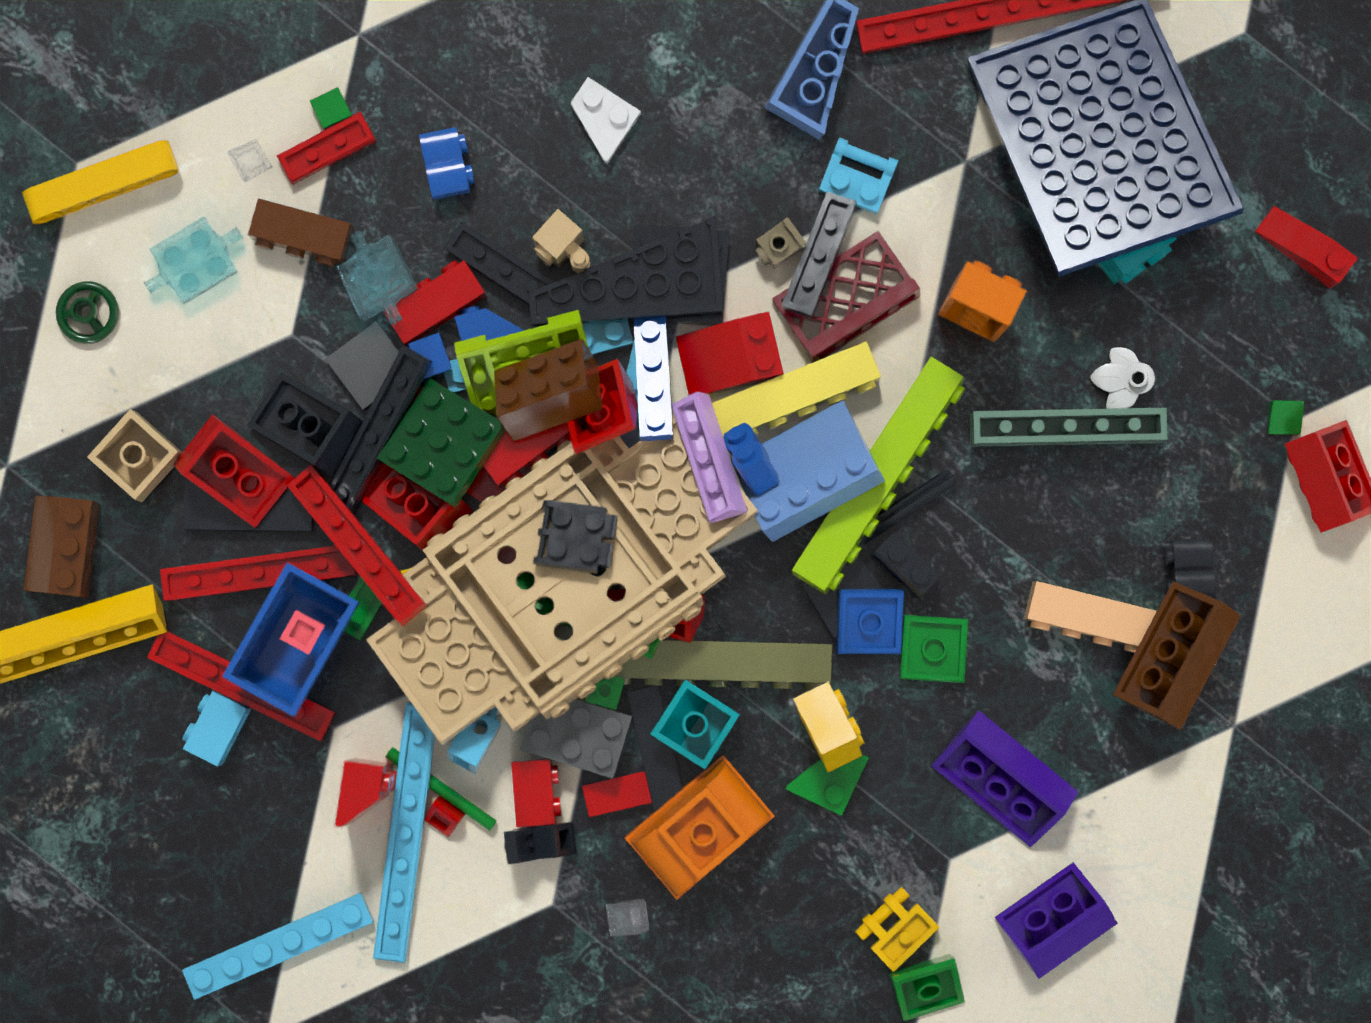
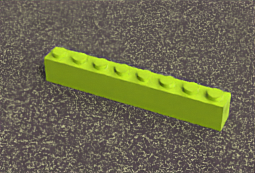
[792,357,965,595]

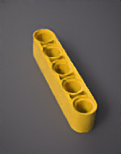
[22,140,179,224]

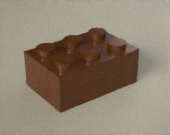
[494,339,602,441]

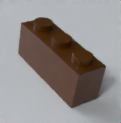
[248,198,354,267]

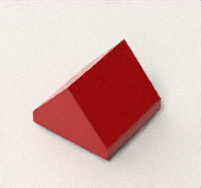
[424,796,465,837]

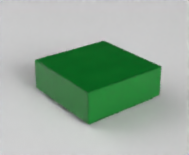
[309,87,352,130]

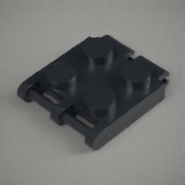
[533,500,618,574]

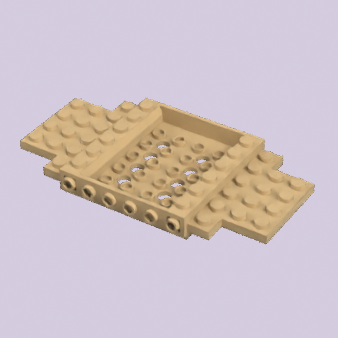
[367,416,758,745]

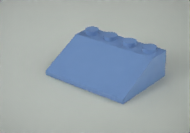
[731,400,885,542]

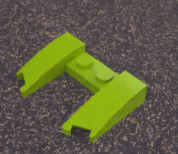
[454,310,589,415]

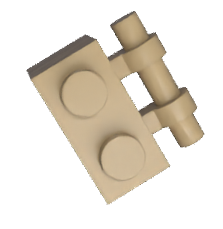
[532,209,590,274]

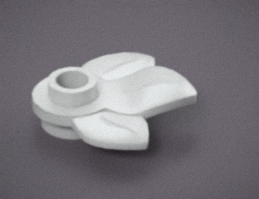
[1091,348,1155,409]

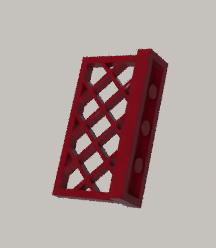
[772,231,920,363]

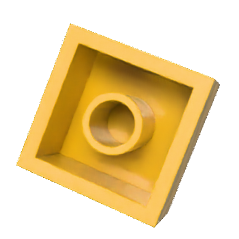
[794,682,864,773]

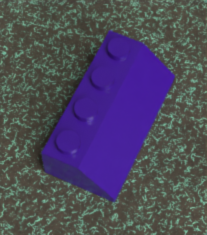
[931,710,1079,848]

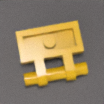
[855,887,940,972]

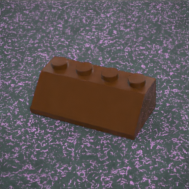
[1113,581,1241,730]

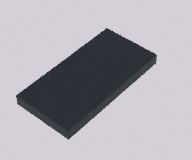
[183,467,313,532]

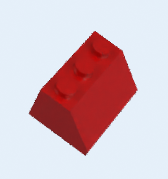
[1285,420,1371,533]
[334,758,397,827]

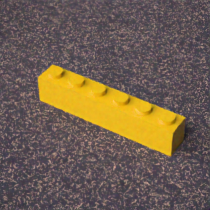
[0,584,167,684]

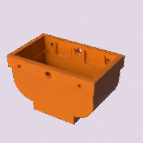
[625,754,775,900]

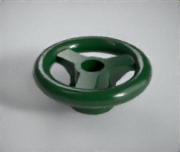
[56,281,119,344]

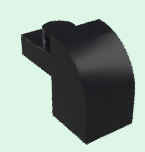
[504,822,577,864]

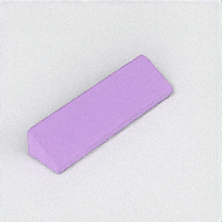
[671,391,747,523]

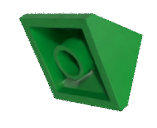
[889,954,965,1021]

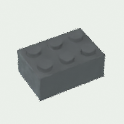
[520,699,633,778]

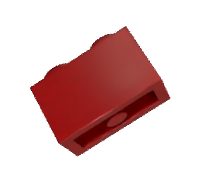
[511,759,562,827]

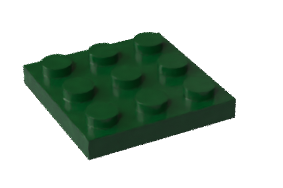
[377,378,506,508]

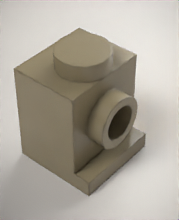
[755,217,806,269]

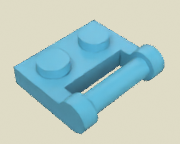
[818,137,898,214]

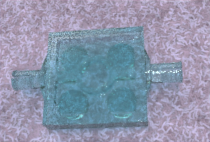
[144,216,244,304]
[336,231,418,324]

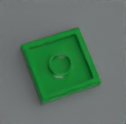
[900,615,968,683]

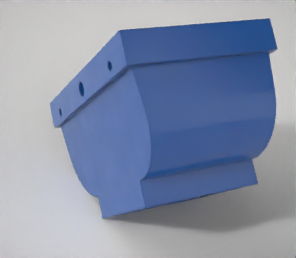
[222,562,360,717]

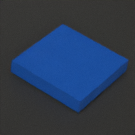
[836,589,904,654]

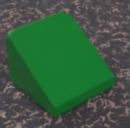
[1268,400,1304,435]

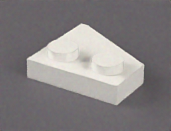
[571,77,641,164]

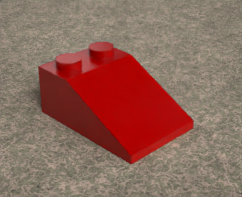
[675,311,784,395]
[568,359,638,454]
[173,414,295,528]
[360,462,473,554]

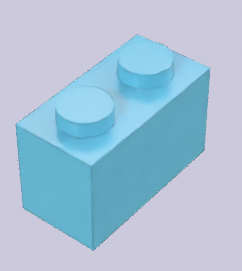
[182,691,252,766]

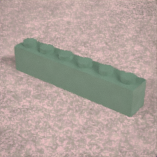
[969,408,1168,447]

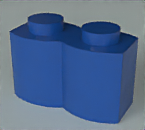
[419,127,475,200]
[723,423,779,496]

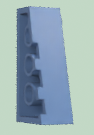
[764,0,859,139]

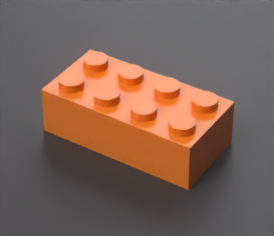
[938,261,1026,343]

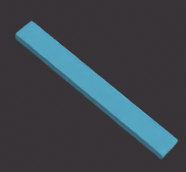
[373,702,435,963]

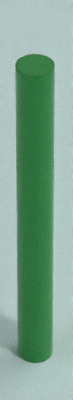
[385,747,497,831]

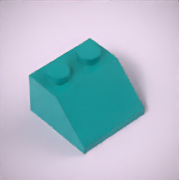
[650,680,740,769]

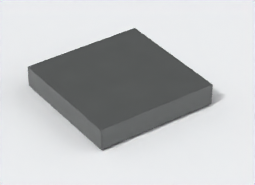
[325,321,399,411]

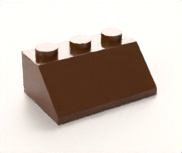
[23,496,100,598]

